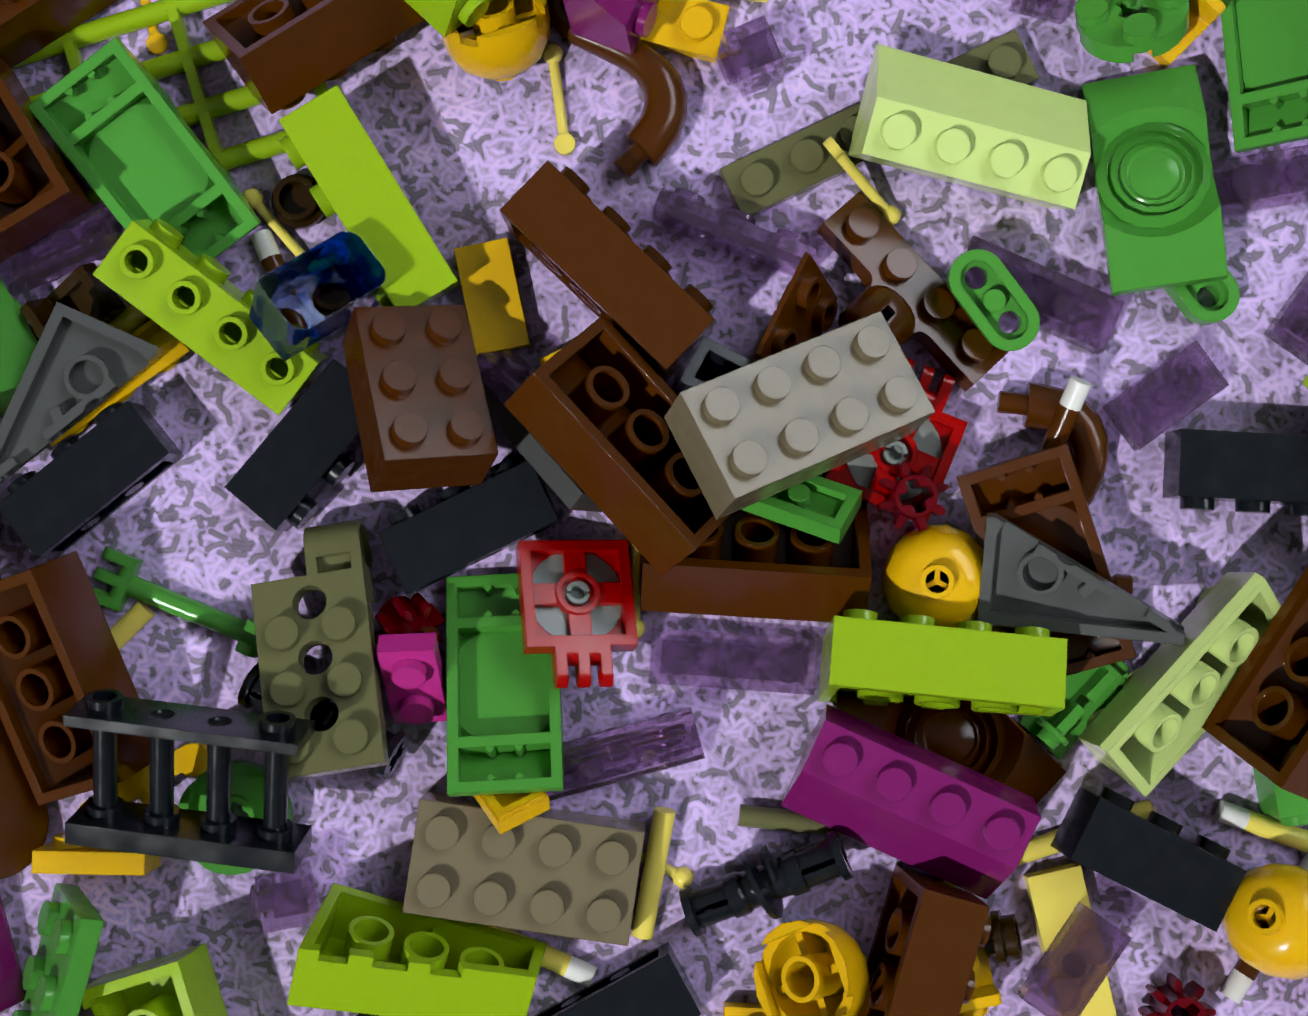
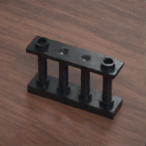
[63,689,315,874]

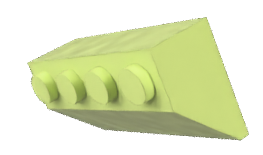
[847,44,1091,209]
[1078,572,1281,798]

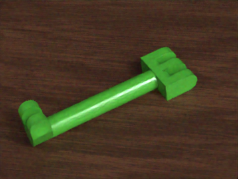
[92,546,258,658]

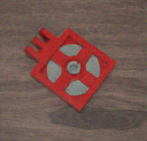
[824,357,968,522]
[516,540,638,689]

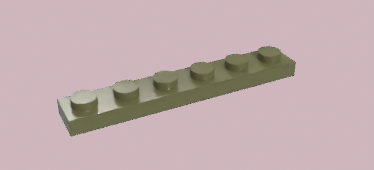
[719,29,1039,221]

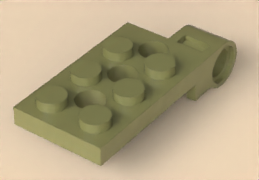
[251,519,389,781]

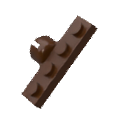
[817,191,1009,391]

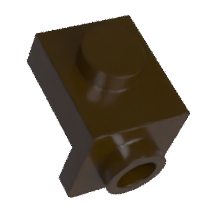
[20,263,126,339]

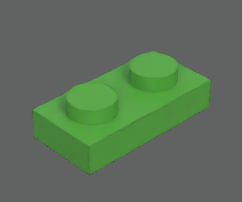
[740,476,862,544]

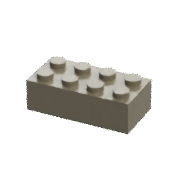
[664,311,935,520]
[402,790,645,946]

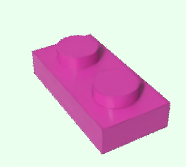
[377,632,447,724]

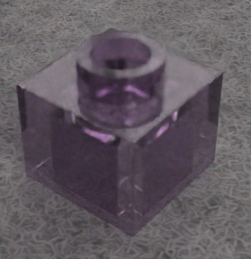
[716,15,786,98]
[250,860,319,933]

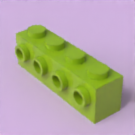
[279,85,460,306]
[93,218,328,416]

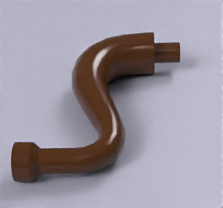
[547,0,688,178]
[997,382,1133,594]

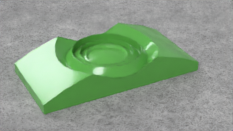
[1221,0,1308,153]
[27,37,261,259]
[1081,64,1228,296]
[446,573,564,797]

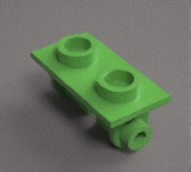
[1018,661,1129,760]

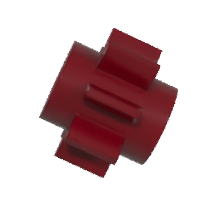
[876,462,948,531]
[374,592,445,645]
[1138,973,1216,1016]

